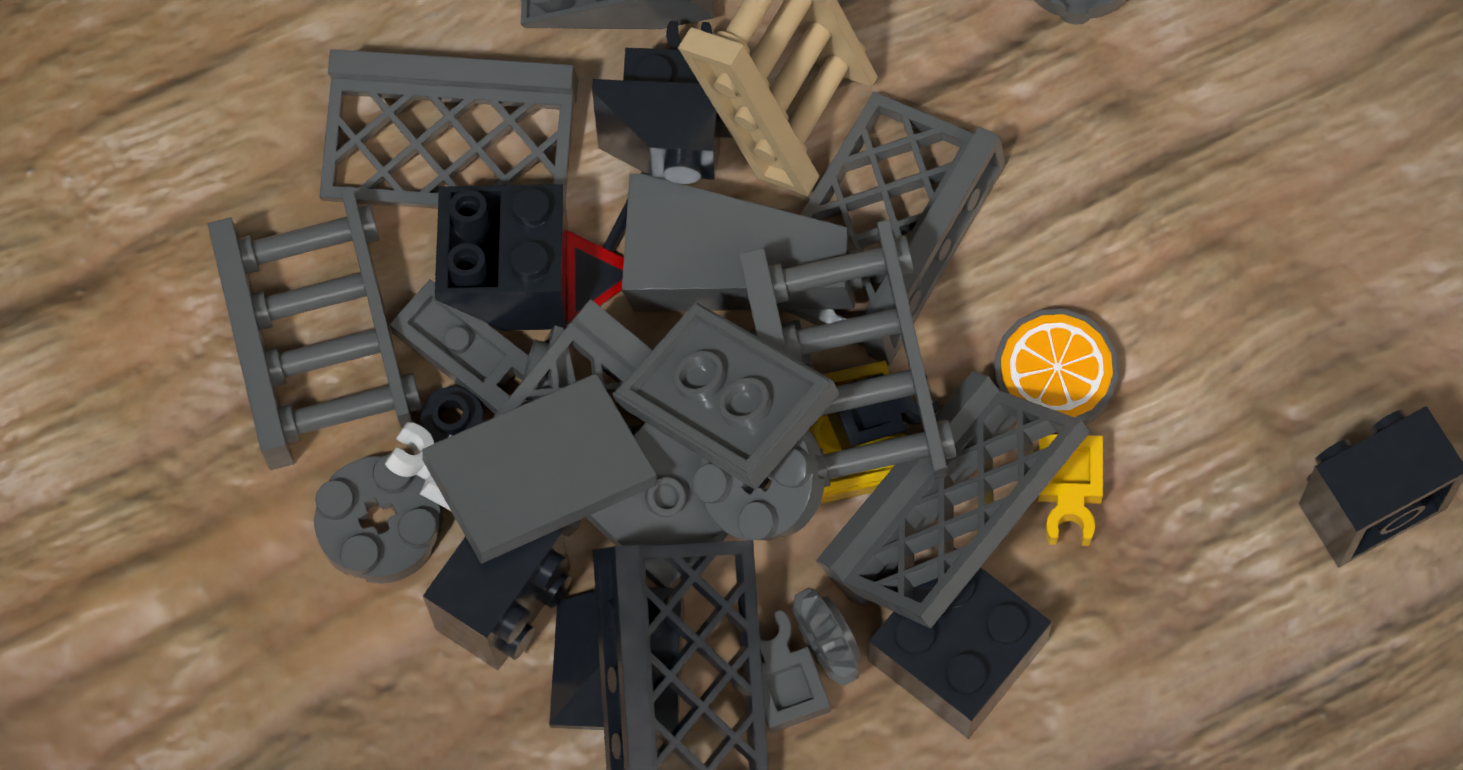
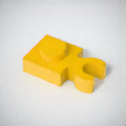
[1038,434,1103,546]

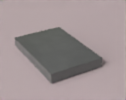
[613,302,840,490]
[422,374,657,564]

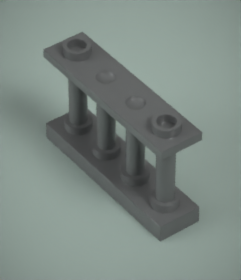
[207,186,422,471]
[739,219,957,506]

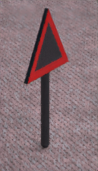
[567,171,650,325]

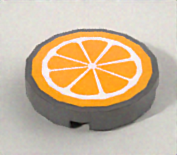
[994,309,1119,425]

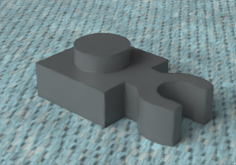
[760,610,831,734]

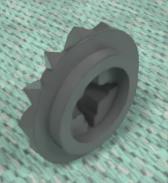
[793,587,861,686]

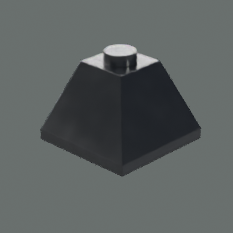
[592,79,720,184]
[549,587,685,733]

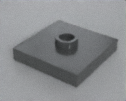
[586,422,722,588]

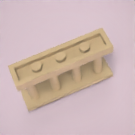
[678,0,878,196]

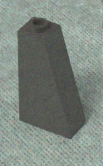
[622,174,866,312]

